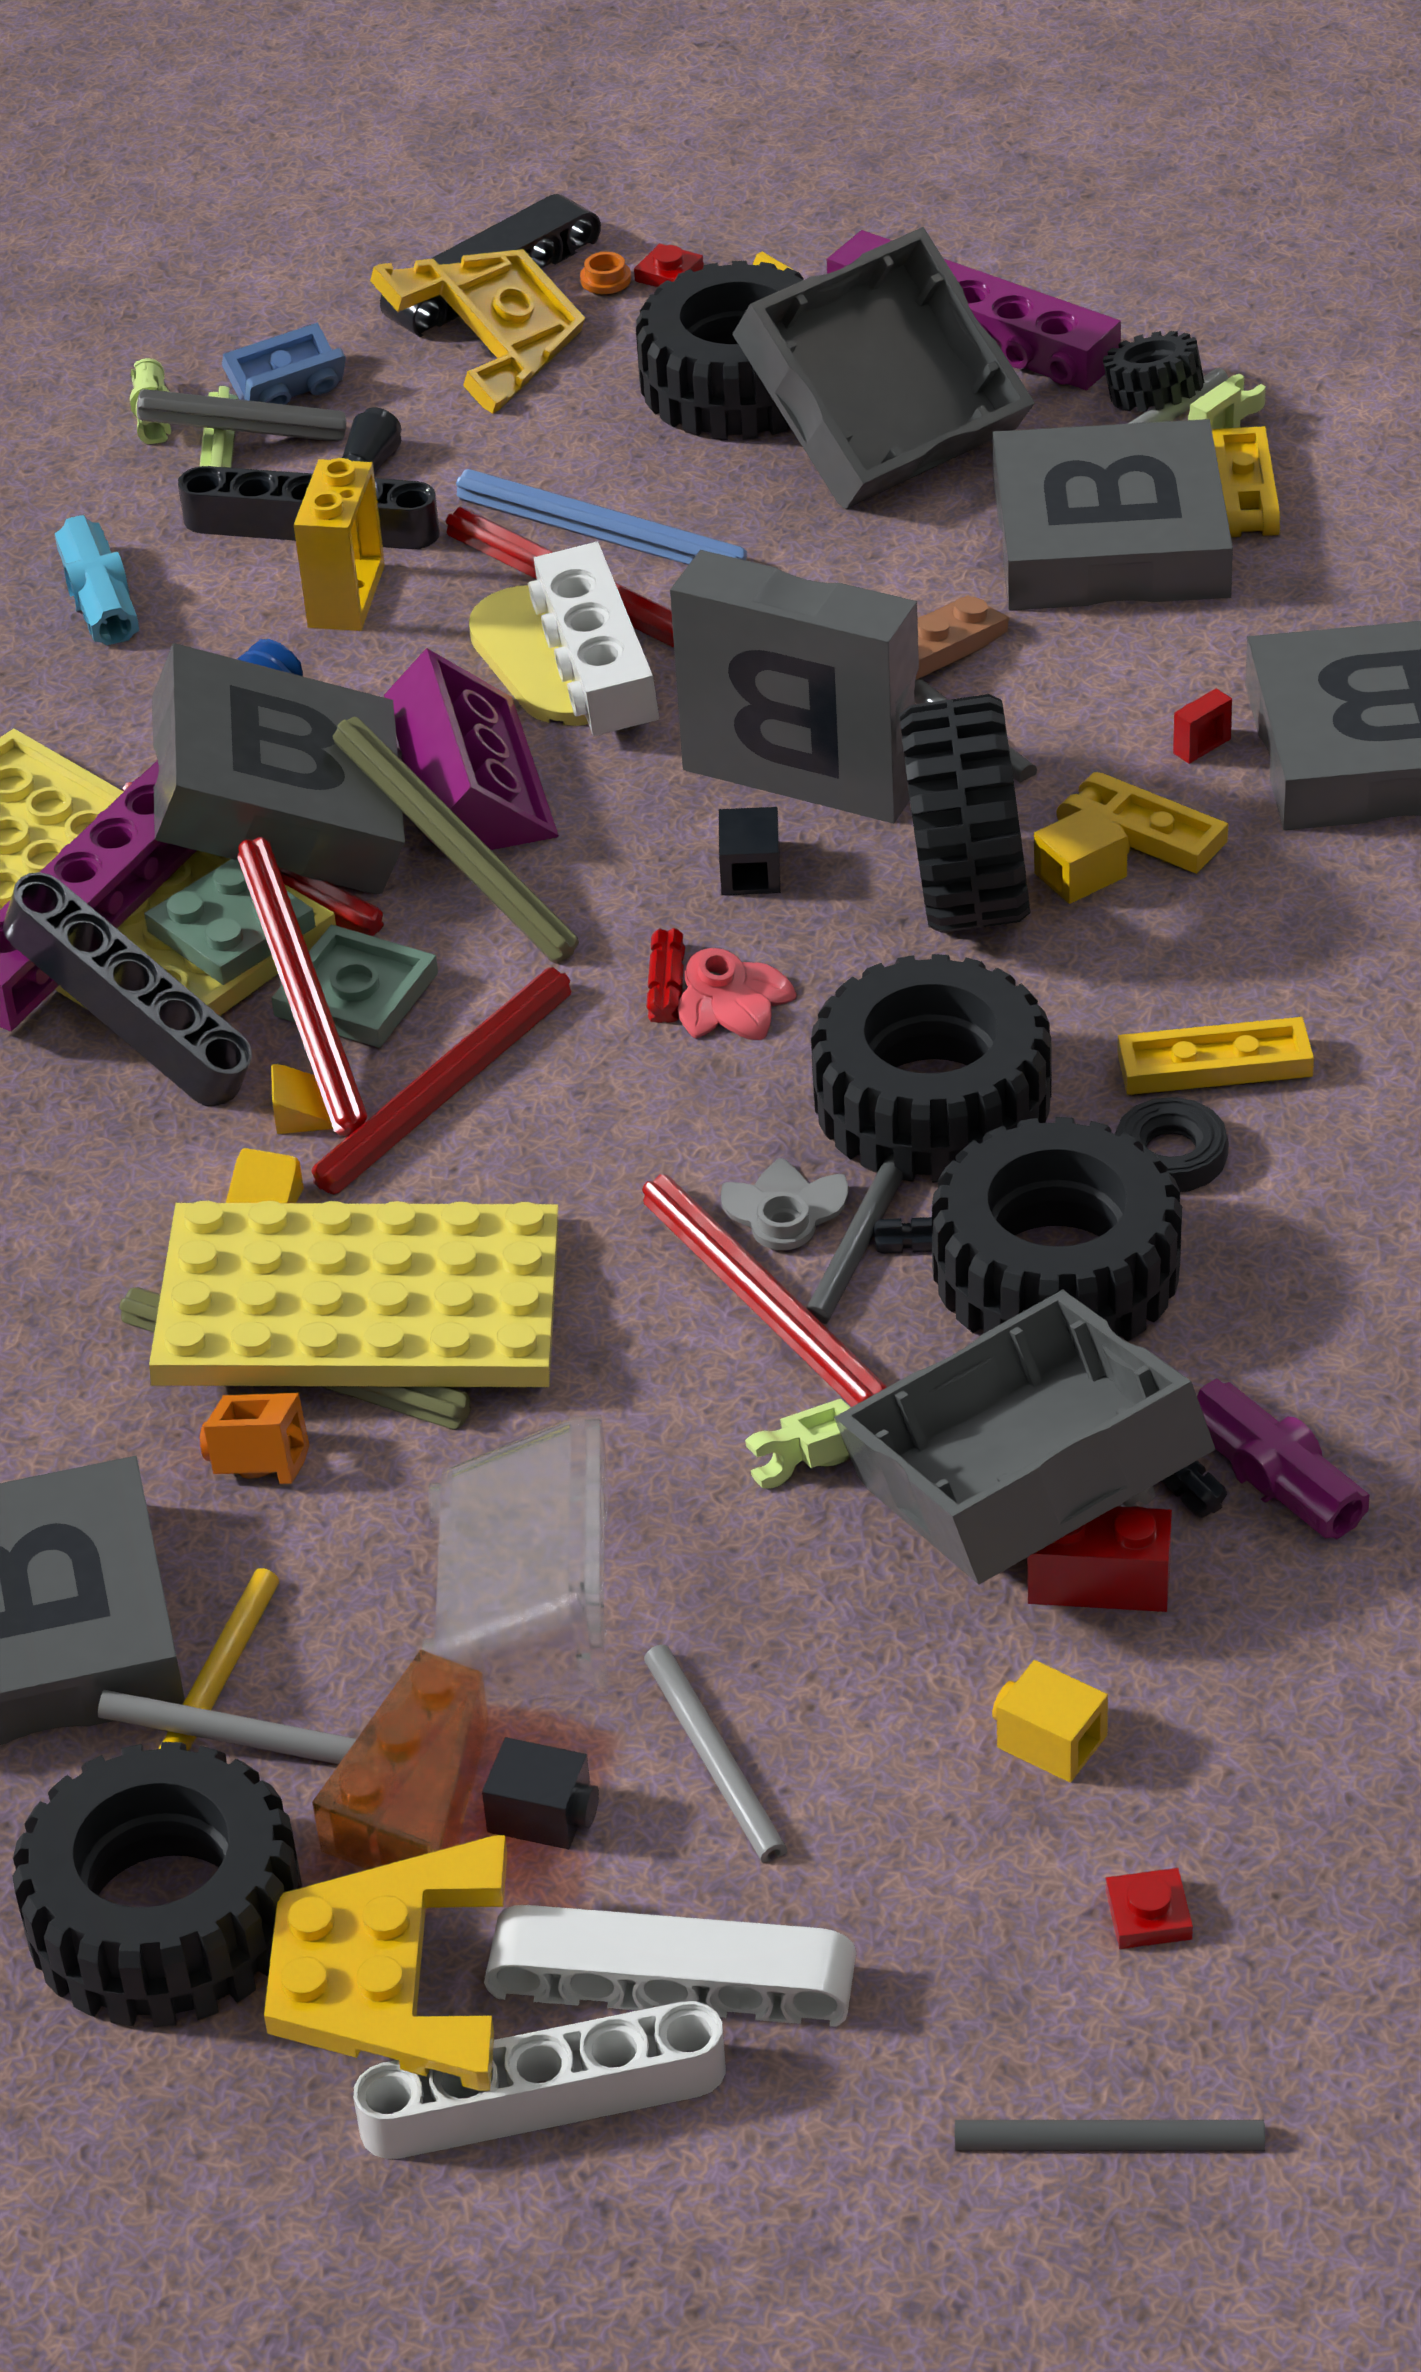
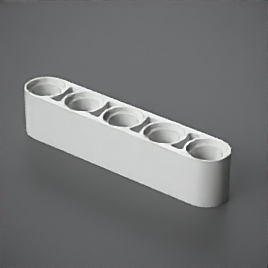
[484,1905,856,2027]
[353,2001,726,2159]

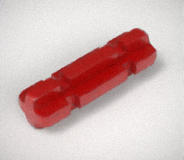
[646,928,685,1023]

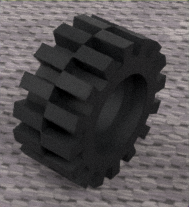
[1103,331,1205,412]

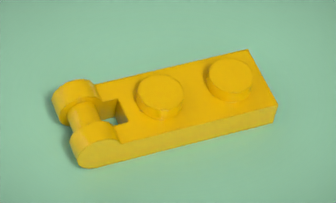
[1212,426,1280,538]
[1056,772,1228,874]

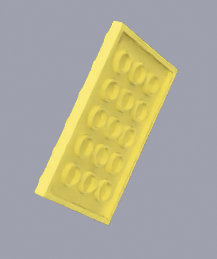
[149,1201,558,1387]

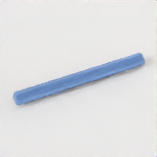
[456,469,747,565]

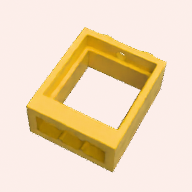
[294,458,385,631]

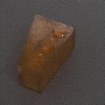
[312,1649,489,1870]

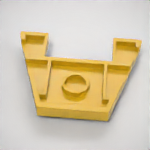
[370,249,585,414]
[264,1835,507,2091]

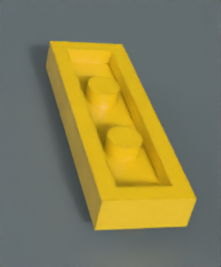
[1117,1017,1314,1095]

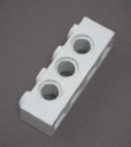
[528,541,659,736]

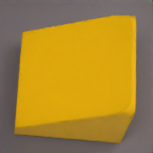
[271,1064,333,1134]
[225,1148,304,1203]

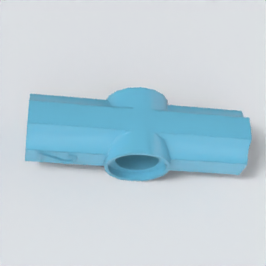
[54,515,139,646]

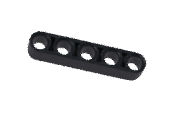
[380,194,601,337]
[178,466,440,549]
[3,872,252,1106]

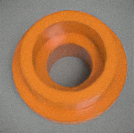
[580,252,631,294]

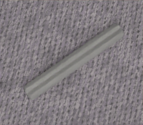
[137,389,347,441]

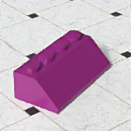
[384,648,559,850]

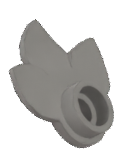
[721,1158,848,1250]

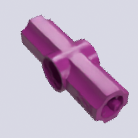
[1197,1378,1370,1540]

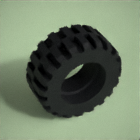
[636,261,804,440]
[900,694,1031,933]
[811,954,1052,1183]
[932,1117,1183,1342]
[12,1742,303,2027]

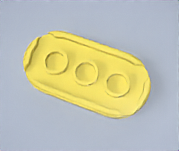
[469,585,588,726]

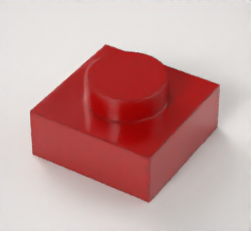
[634,243,704,288]
[1173,688,1232,764]
[1106,1868,1193,1949]

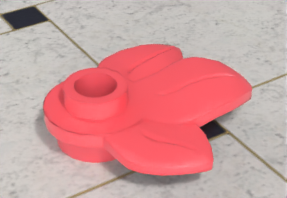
[678,948,796,1040]

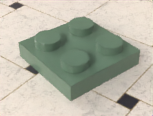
[144,859,316,985]
[271,924,438,1048]

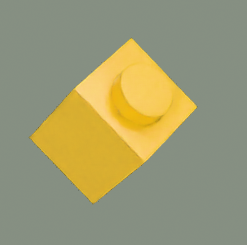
[1034,805,1130,904]
[992,1660,1108,1783]

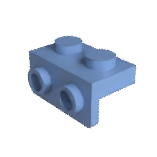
[222,322,346,405]

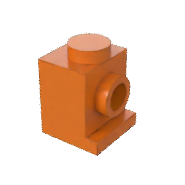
[200,1393,309,1484]

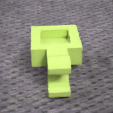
[1188,374,1266,429]
[745,1398,851,1489]

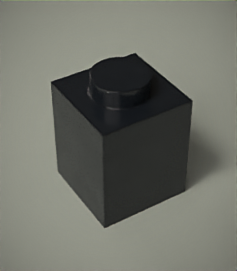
[719,807,781,896]
[482,1737,599,1850]

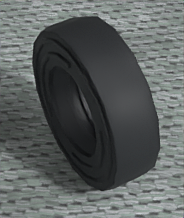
[1115,1097,1229,1192]

